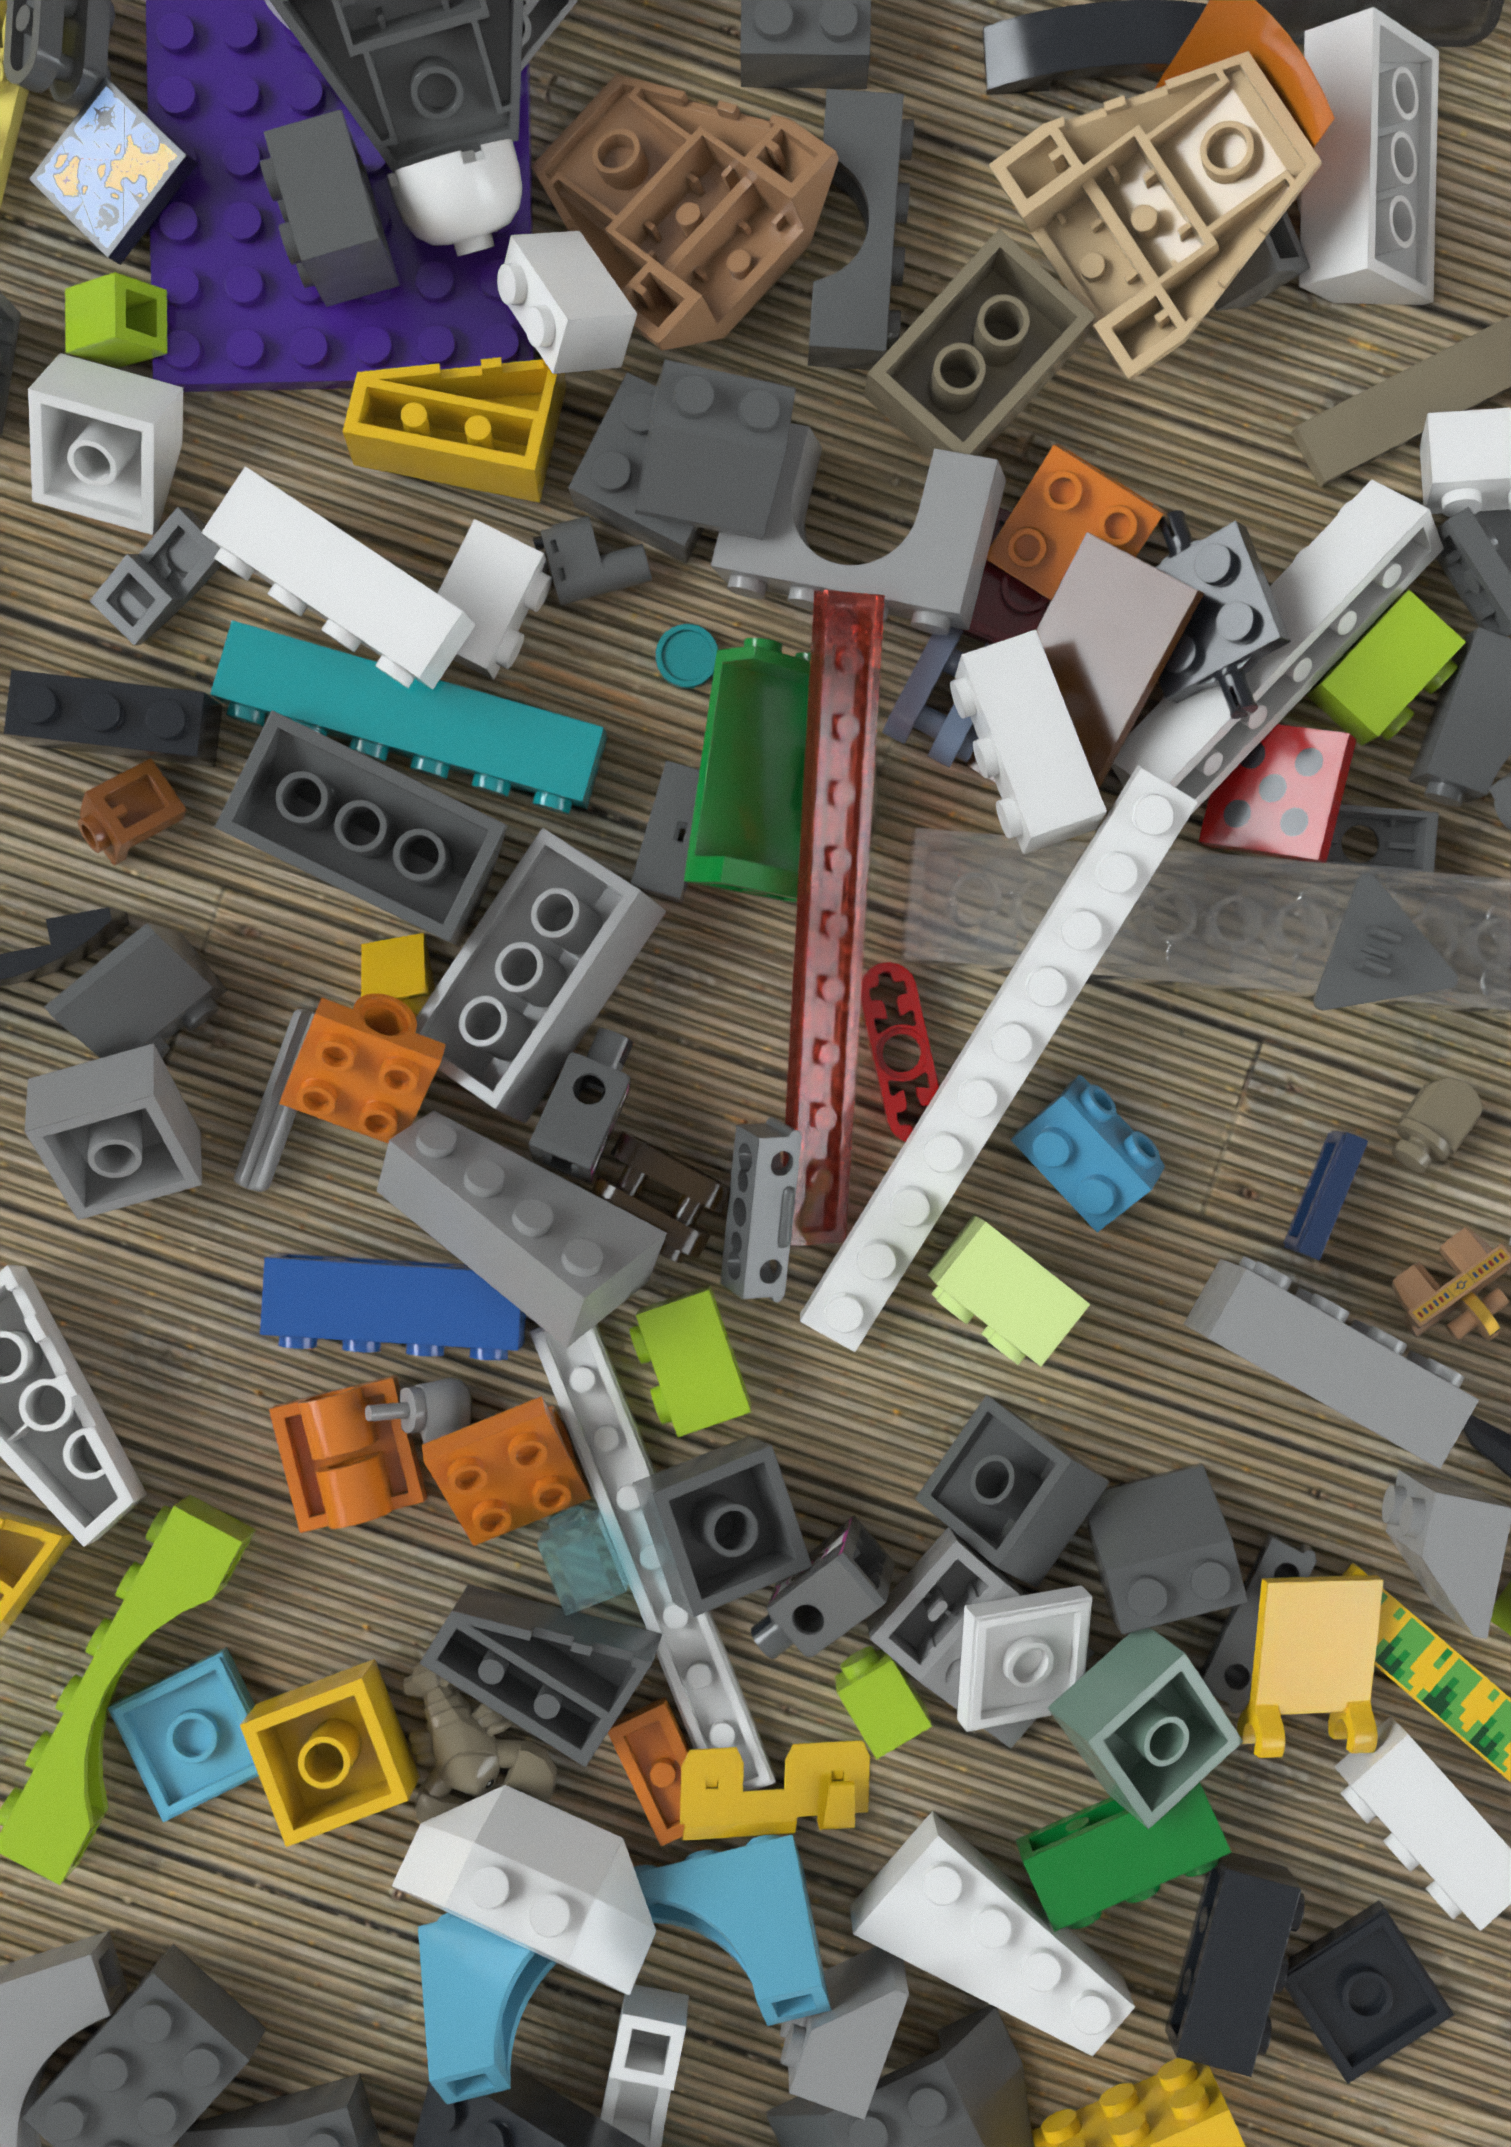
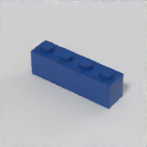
[260,1253,526,1360]

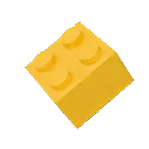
[240,1659,420,1847]

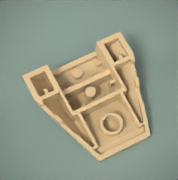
[989,51,1322,382]

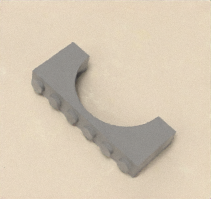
[0,1931,129,2147]

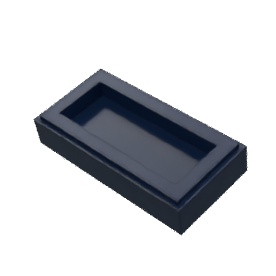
[1283,1131,1368,1260]

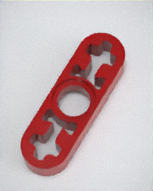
[858,962,939,1142]

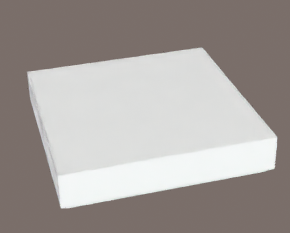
[957,1585,1092,1732]

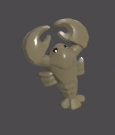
[403,1664,557,1824]

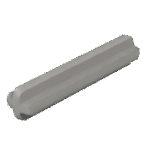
[234,1009,315,1192]

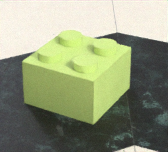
[927,1214,1090,1367]

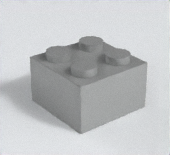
[24,1043,202,1220]

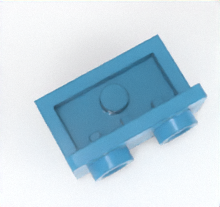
[1011,1075,1165,1233]

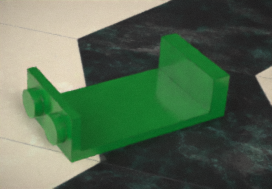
[684,638,857,904]

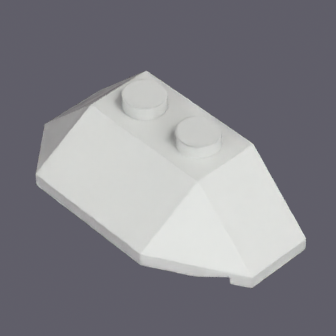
[392,1785,656,1996]

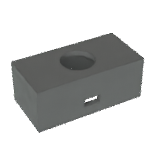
[630,760,699,904]
[1293,804,1439,881]

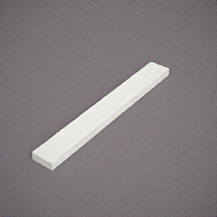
[530,1324,776,1791]

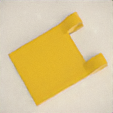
[1237,1575,1384,1758]

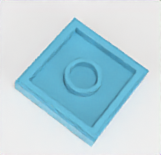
[108,1647,259,1822]

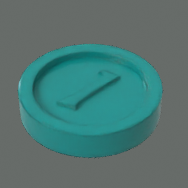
[655,624,718,689]

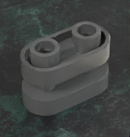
[3,0,115,110]

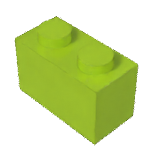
[1306,590,1466,746]
[629,1285,751,1437]

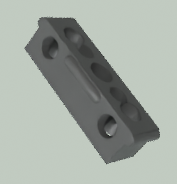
[720,1117,802,1302]
[1199,1532,1317,1714]

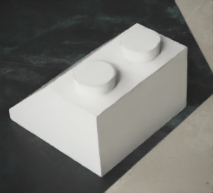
[28,353,183,535]

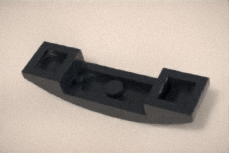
[982,0,1207,95]
[0,907,129,986]

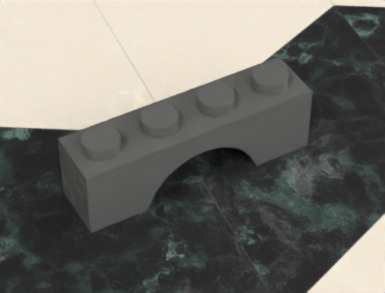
[808,89,914,370]

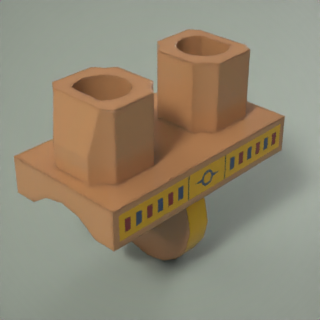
[1391,1226,1511,1341]

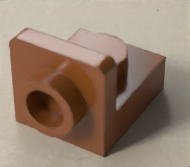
[78,758,187,866]

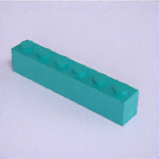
[210,620,608,815]

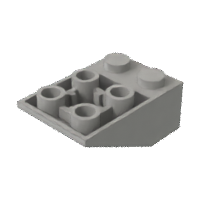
[867,1527,1094,1748]

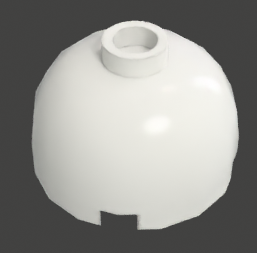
[386,139,522,257]

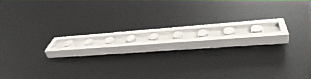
[800,765,1198,1352]

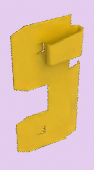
[680,1740,870,1841]

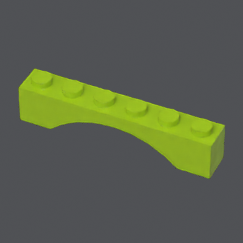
[0,1494,256,1885]

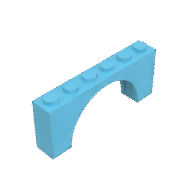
[418,1835,832,2104]

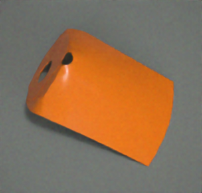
[1155,0,1335,149]

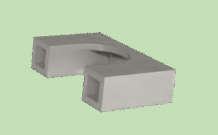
[711,423,1006,635]

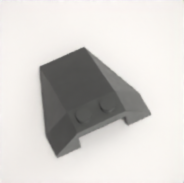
[767,2004,1033,2147]

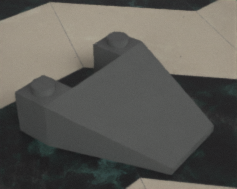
[269,0,524,173]

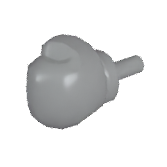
[365,1378,472,1444]

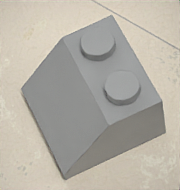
[1382,1470,1511,1639]
[780,1946,909,2120]

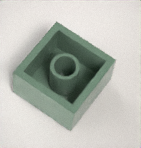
[1047,1628,1243,1829]

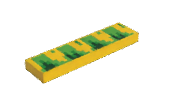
[1342,1563,1511,1782]

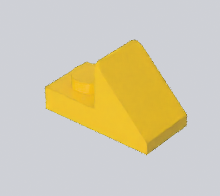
[361,933,435,1017]

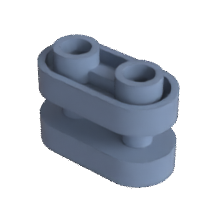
[882,627,990,768]

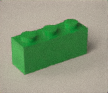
[1015,1782,1232,1932]

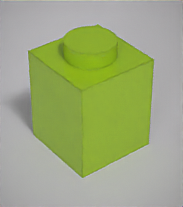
[65,272,167,369]
[835,1646,932,1760]

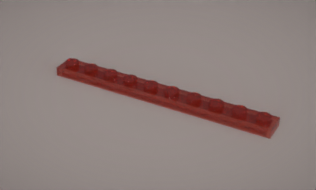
[783,590,885,1247]

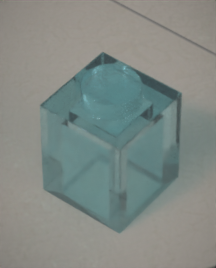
[537,1506,628,1616]

